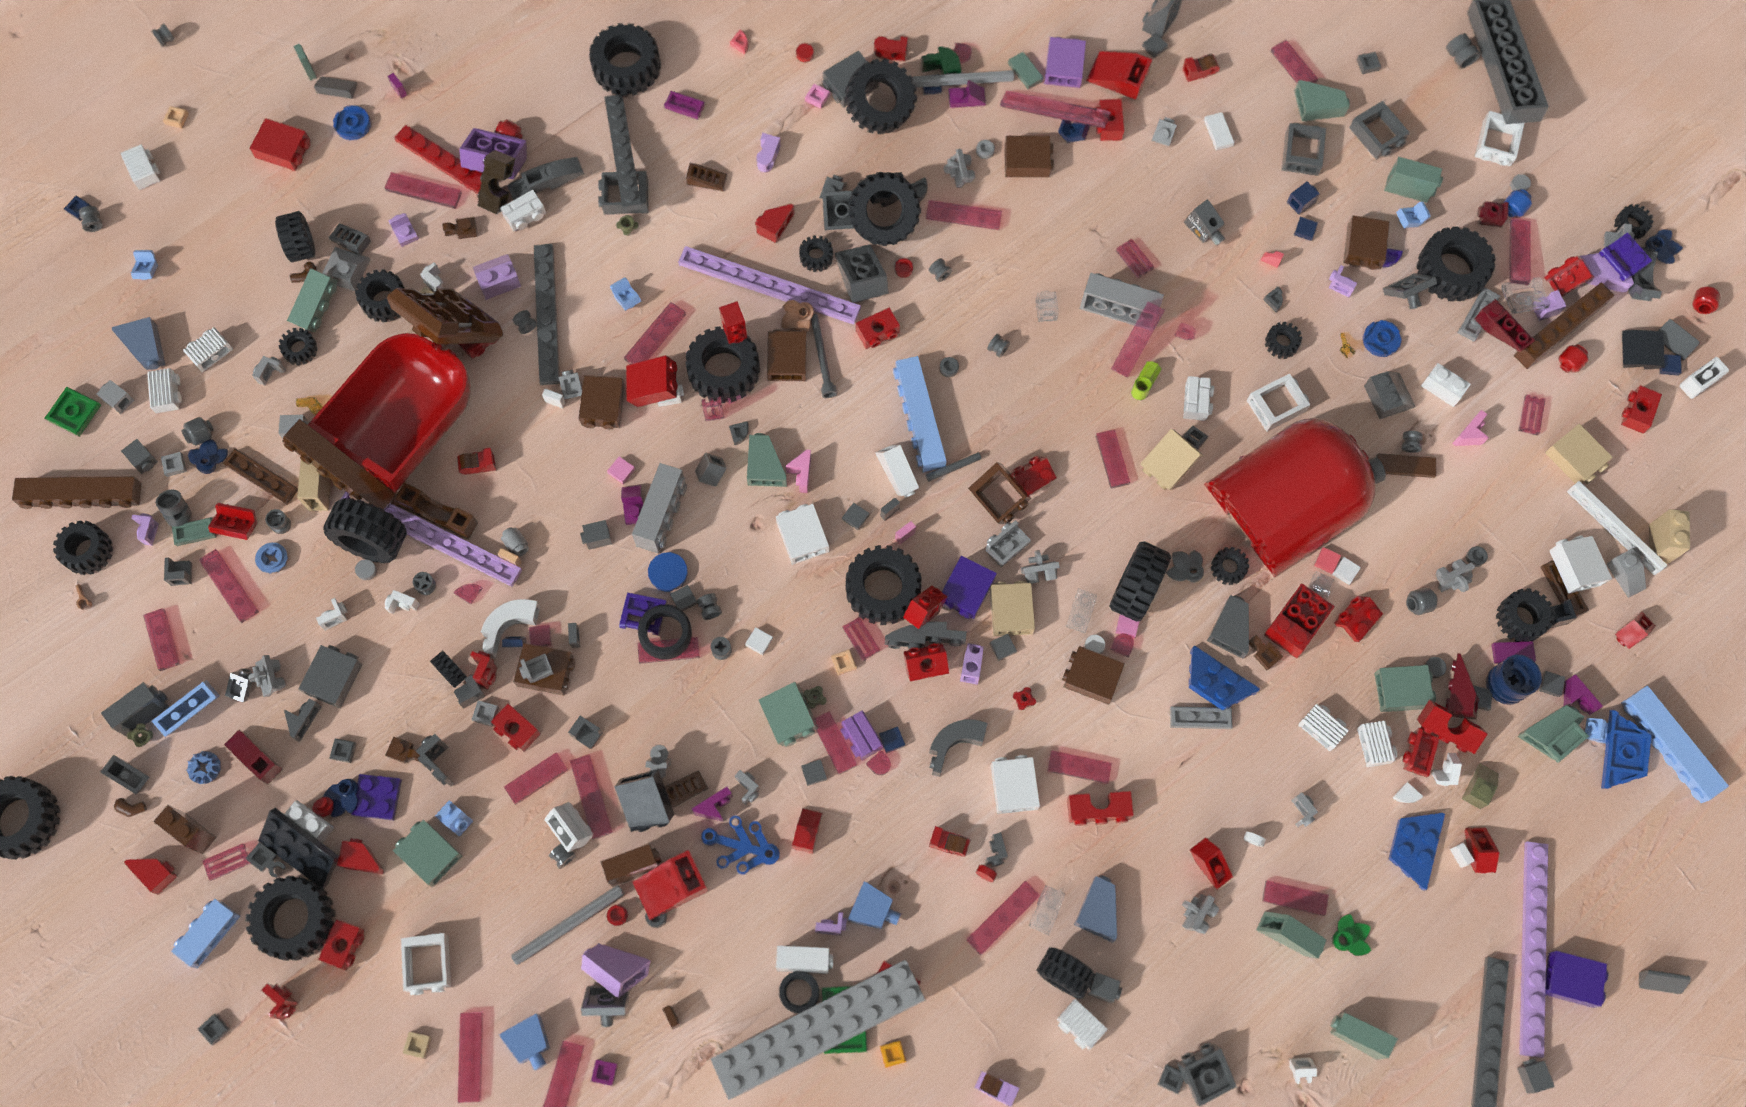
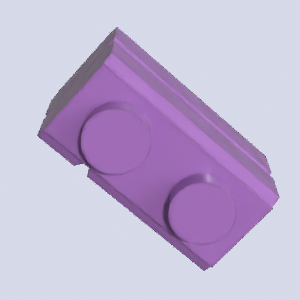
[840,710,883,760]

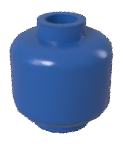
[1503,189,1532,218]

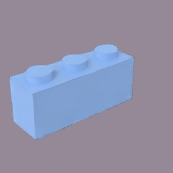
[152,680,220,737]
[171,899,240,969]

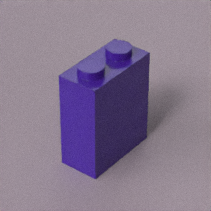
[942,556,997,619]
[1545,951,1609,1008]

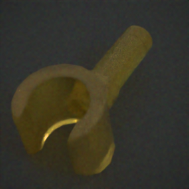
[1340,333,1355,358]

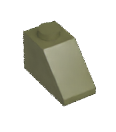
[1462,763,1499,809]

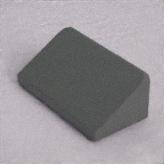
[314,77,357,99]
[1658,319,1700,361]
[1639,970,1691,994]

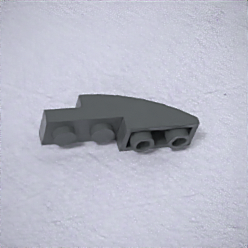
[507,157,584,200]
[884,621,967,649]

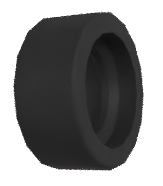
[779,971,819,1013]

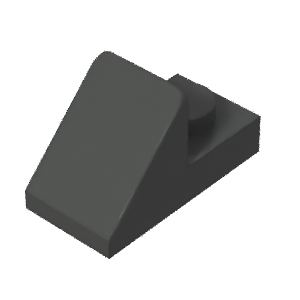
[284,699,322,742]
[100,755,149,795]

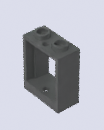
[1349,101,1410,160]
[1282,123,1326,176]
[598,171,648,215]
[101,682,170,737]

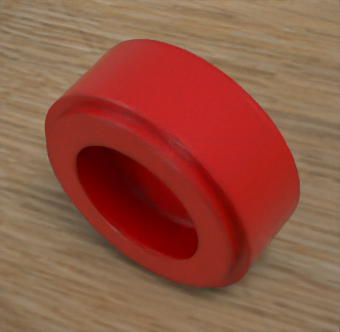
[796,43,814,62]
[895,258,913,278]
[975,865,997,883]

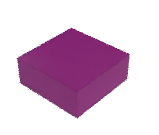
[387,72,407,99]
[591,1060,618,1086]

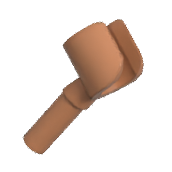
[75,584,92,610]

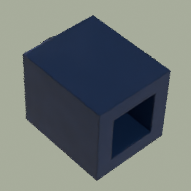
[1287,181,1320,215]

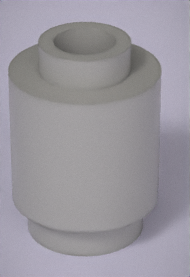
[501,527,529,557]

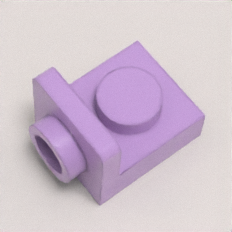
[389,213,419,247]
[1329,265,1357,297]
[131,513,159,546]
[815,912,847,936]

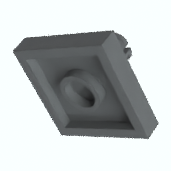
[1383,273,1437,309]
[581,986,630,1027]

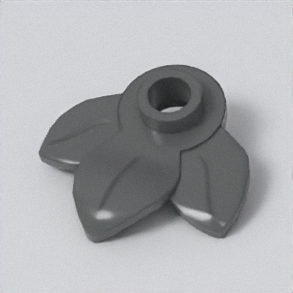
[1166,550,1204,582]

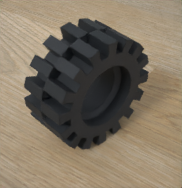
[1614,204,1653,240]
[799,235,833,272]
[1265,322,1302,359]
[279,328,318,365]
[1211,547,1249,585]
[430,650,467,688]

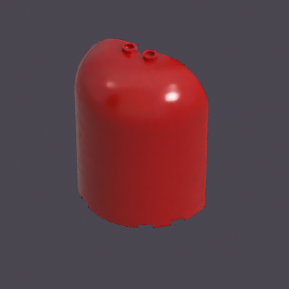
[308,333,471,493]
[1204,418,1376,578]

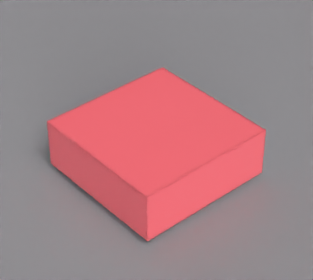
[1314,547,1341,574]

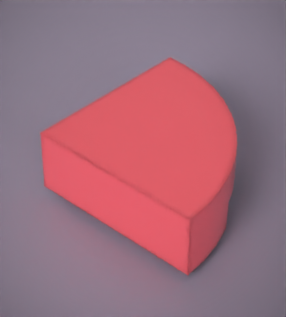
[730,29,748,54]
[1261,251,1284,268]

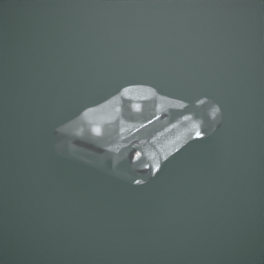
[1502,277,1551,314]

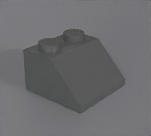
[1364,371,1416,419]

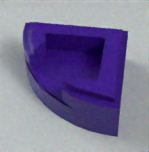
[1382,248,1403,268]

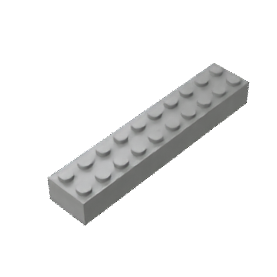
[711,960,926,1100]

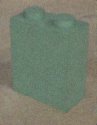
[1384,157,1443,203]
[1374,665,1436,712]
[759,682,819,747]
[393,820,463,888]

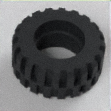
[589,23,661,96]
[844,59,917,134]
[848,172,921,246]
[1417,226,1496,302]
[686,326,760,403]
[323,498,407,563]
[1109,541,1171,622]
[846,545,922,625]
[0,776,60,860]
[246,876,336,961]

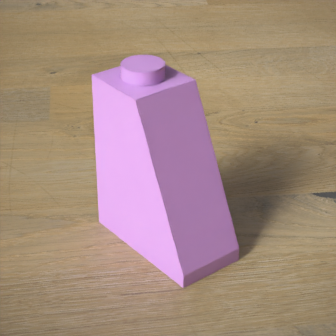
[1579,251,1634,292]
[581,943,650,998]

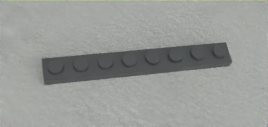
[604,94,642,212]
[534,244,560,385]
[1471,957,1509,1107]

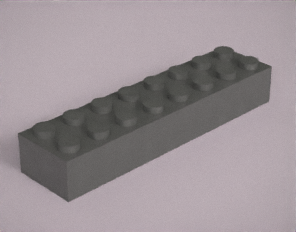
[1467,0,1549,124]

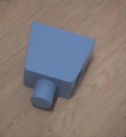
[848,881,901,929]
[499,1013,550,1071]

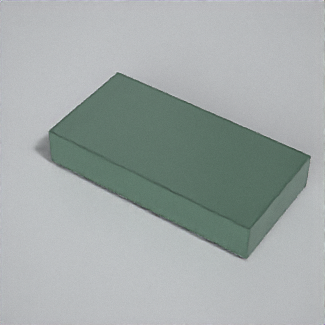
[294,44,317,81]
[1008,52,1043,89]
[172,517,216,546]
[1543,721,1589,763]

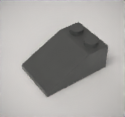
[1142,0,1182,38]
[835,244,889,303]

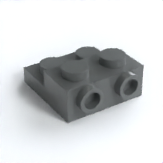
[1177,1043,1237,1107]

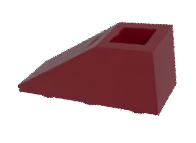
[1475,299,1535,352]
[1446,653,1480,720]
[224,729,283,785]

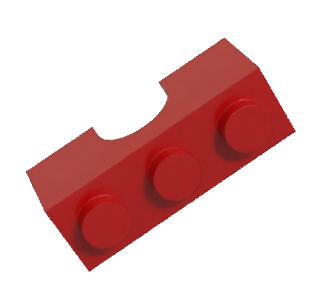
[1416,699,1488,754]
[1067,791,1134,826]

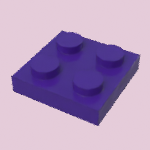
[351,774,402,821]

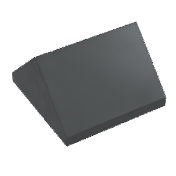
[822,190,854,230]

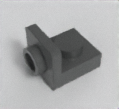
[225,668,252,702]
[985,832,1008,867]

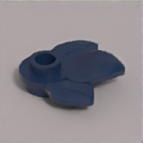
[1645,230,1683,264]
[188,439,228,474]
[323,778,358,818]

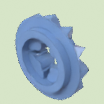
[255,543,288,574]
[186,751,221,784]

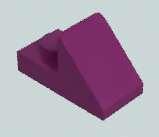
[948,80,986,108]
[621,485,643,525]
[1563,674,1603,715]
[692,787,733,822]

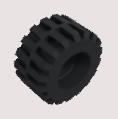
[275,211,315,263]
[355,269,405,322]
[53,520,113,575]
[1496,588,1554,642]
[1036,947,1096,999]

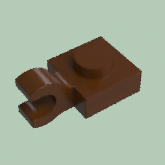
[442,217,477,239]
[1249,635,1283,670]
[385,736,421,764]

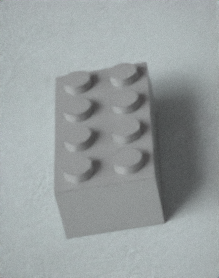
[1080,273,1164,331]
[632,463,687,554]

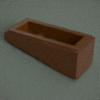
[686,163,727,191]
[665,770,708,808]

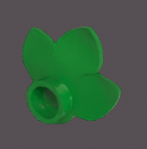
[1332,914,1371,956]

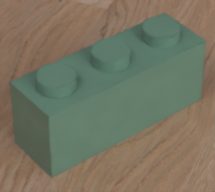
[287,268,338,332]

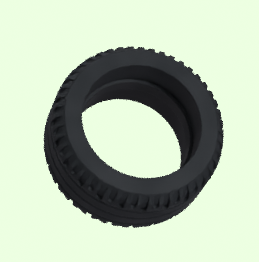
[638,604,692,660]

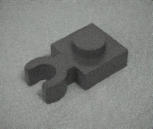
[245,842,286,878]

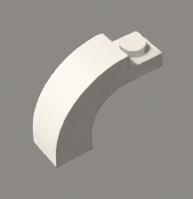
[481,599,540,659]

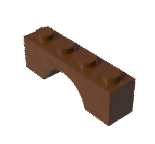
[394,483,478,540]

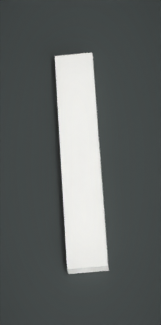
[1567,481,1667,575]

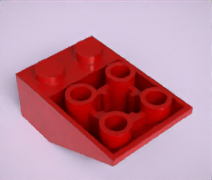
[1086,51,1153,100]
[1264,583,1335,659]
[632,850,707,920]

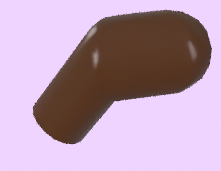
[290,261,316,283]
[114,798,147,817]

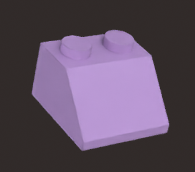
[473,254,521,300]

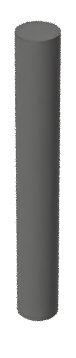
[926,452,981,482]

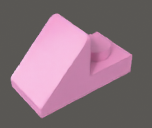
[1453,410,1488,446]
[786,450,811,493]

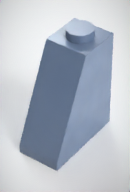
[112,317,165,370]
[1074,875,1117,943]

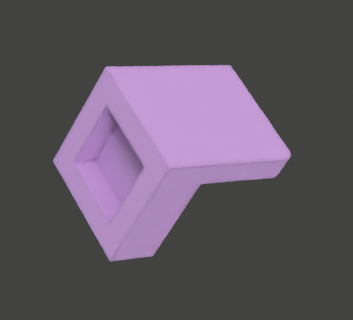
[1531,290,1566,321]

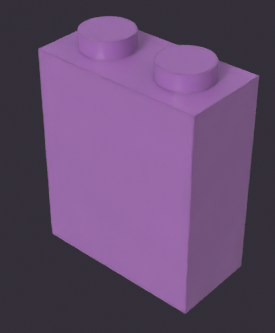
[1044,37,1086,88]

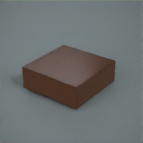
[662,1005,681,1029]

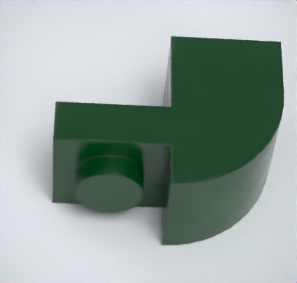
[921,47,962,75]

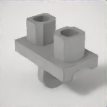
[944,149,975,188]
[1021,550,1060,584]
[1436,559,1475,592]
[248,655,285,697]
[646,745,671,779]
[1182,894,1219,934]

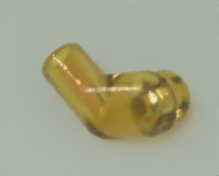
[296,397,323,415]

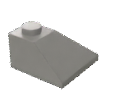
[323,247,370,291]

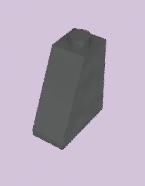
[1207,595,1249,659]

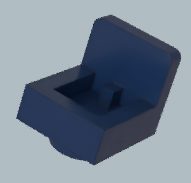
[1058,117,1090,143]

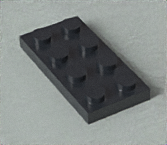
[258,808,339,888]

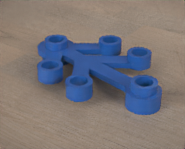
[701,815,780,875]

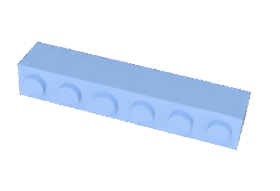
[893,356,946,472]
[1621,685,1729,803]

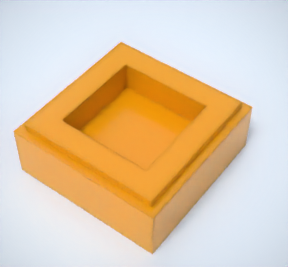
[880,1041,906,1068]

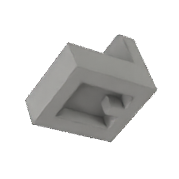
[559,370,582,400]

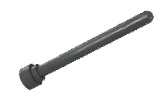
[811,314,837,398]

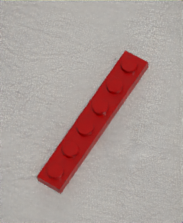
[394,124,482,194]

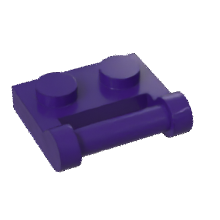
[1598,232,1652,282]
[619,592,667,636]

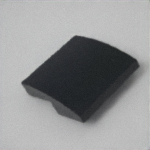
[1622,330,1665,370]

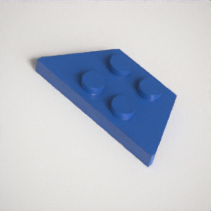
[1188,646,1260,710]
[1601,710,1652,789]
[1389,813,1445,891]

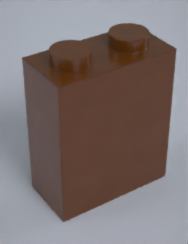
[1004,135,1054,178]
[1343,215,1390,270]
[767,329,807,381]
[579,375,625,430]
[513,643,576,696]
[1062,646,1125,705]
[153,805,217,854]
[600,844,662,887]

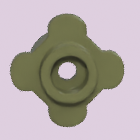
[616,215,639,236]
[804,686,827,709]
[127,723,153,747]

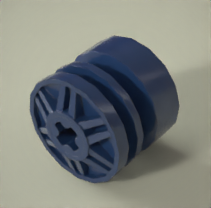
[1486,654,1542,705]

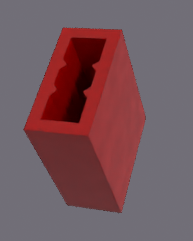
[249,118,311,171]
[626,355,678,407]

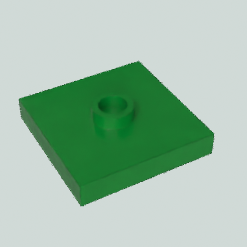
[44,387,101,437]

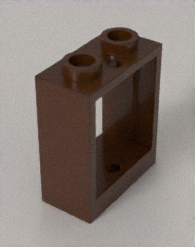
[968,462,1032,524]

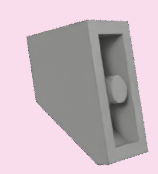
[1606,549,1646,598]

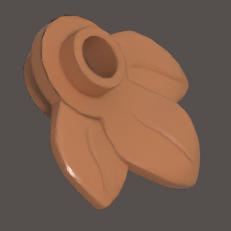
[781,300,814,333]

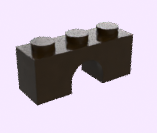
[477,150,515,214]

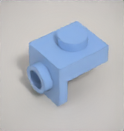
[1396,202,1431,228]
[131,250,158,280]
[610,277,641,311]
[1585,718,1608,744]
[435,800,473,836]

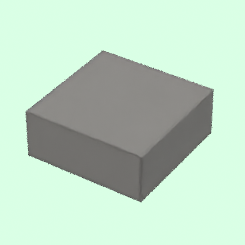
[161,452,186,477]
[471,700,499,726]

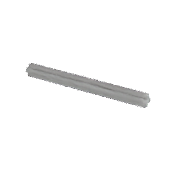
[911,70,1014,87]
[511,885,624,965]

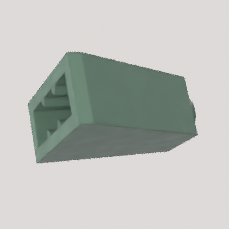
[1294,80,1350,122]
[747,433,787,487]
[1518,705,1584,760]
[1256,911,1327,959]
[1330,1013,1398,1060]

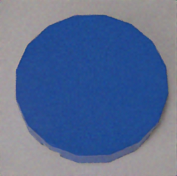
[333,105,371,140]
[1363,320,1402,357]
[648,552,688,592]

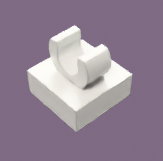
[1289,1058,1317,1084]

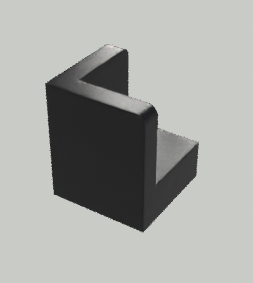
[1550,600,1577,628]

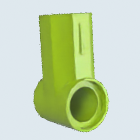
[1131,361,1162,400]

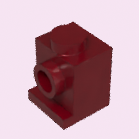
[1477,201,1508,227]

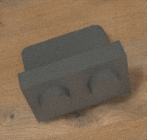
[416,734,454,787]

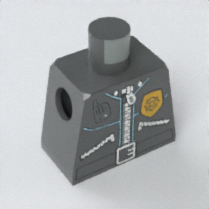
[1184,199,1226,246]

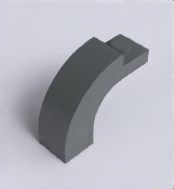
[1628,247,1662,301]
[929,719,988,777]

